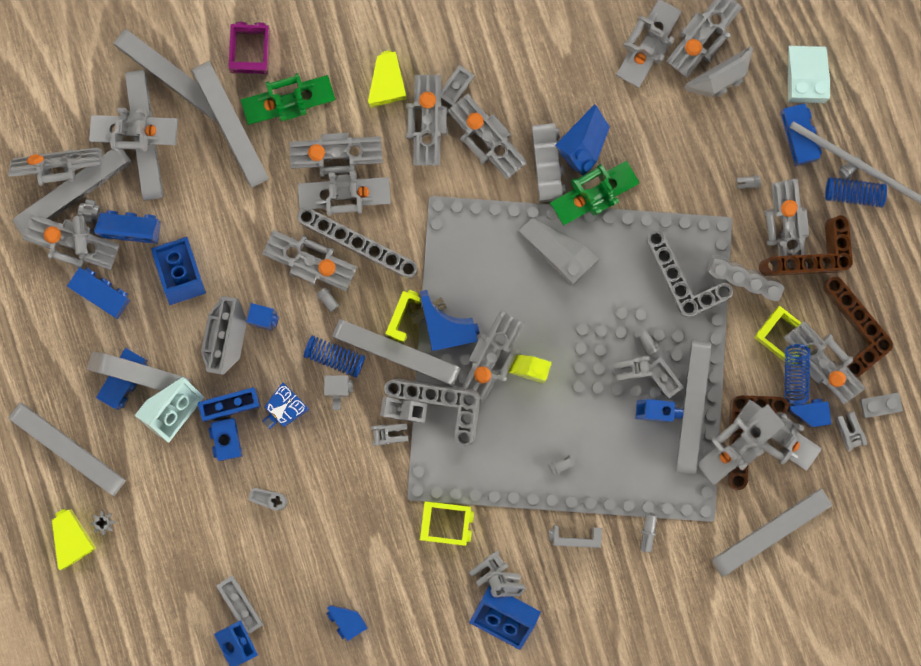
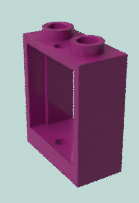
[228,22,270,75]

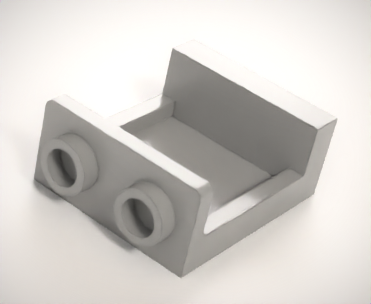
[549,525,602,548]

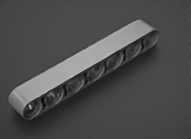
[113,29,216,122]
[191,61,269,188]
[125,70,163,201]
[12,149,132,236]
[298,208,417,279]
[332,319,461,386]
[676,340,711,474]
[8,402,126,496]
[711,488,833,577]

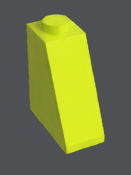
[368,50,406,108]
[508,355,552,384]
[52,508,97,570]

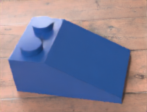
[555,104,610,176]
[151,237,206,305]

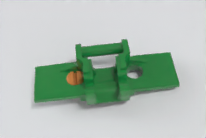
[240,73,336,125]
[550,160,640,226]

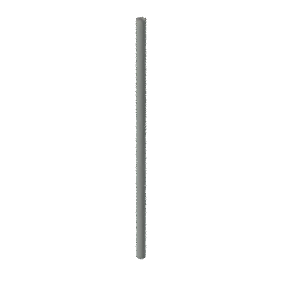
[789,121,921,204]

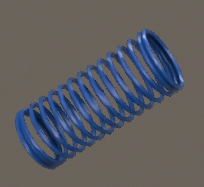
[825,177,887,208]
[303,335,365,378]
[784,344,810,405]

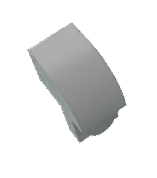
[380,397,427,423]

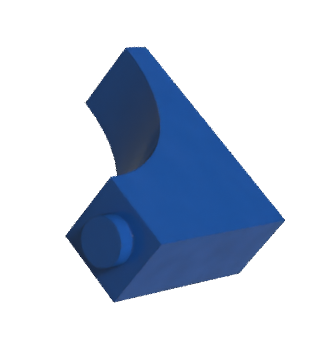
[420,290,480,351]

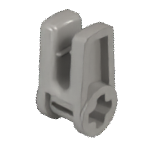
[614,356,652,381]
[836,411,867,452]
[371,424,409,446]
[249,488,287,511]
[468,550,509,587]
[486,571,526,598]

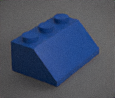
[94,210,161,244]
[469,585,541,650]

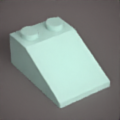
[788,46,830,103]
[135,377,204,443]

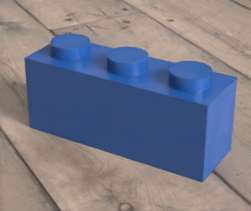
[780,103,822,167]
[67,267,130,319]
[96,348,148,410]
[198,387,261,422]

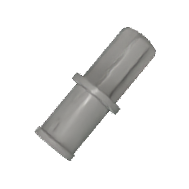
[72,216,88,255]
[640,513,658,552]

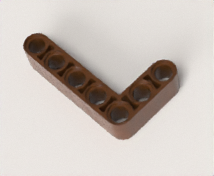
[759,215,853,276]
[823,277,893,377]
[728,395,789,490]

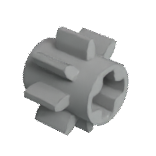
[78,199,100,224]
[90,511,116,535]

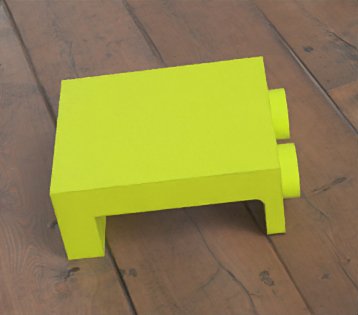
[386,290,422,344]

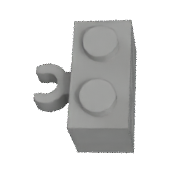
[324,375,353,410]

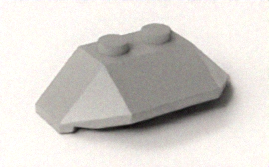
[684,46,753,97]
[201,296,247,375]

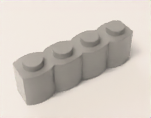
[531,123,566,203]
[706,255,785,301]

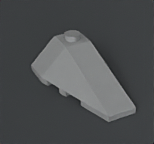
[519,218,599,286]

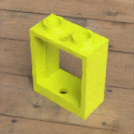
[753,306,812,365]
[420,501,474,546]

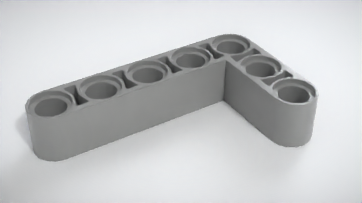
[647,230,733,318]
[86,351,191,391]
[384,378,480,447]

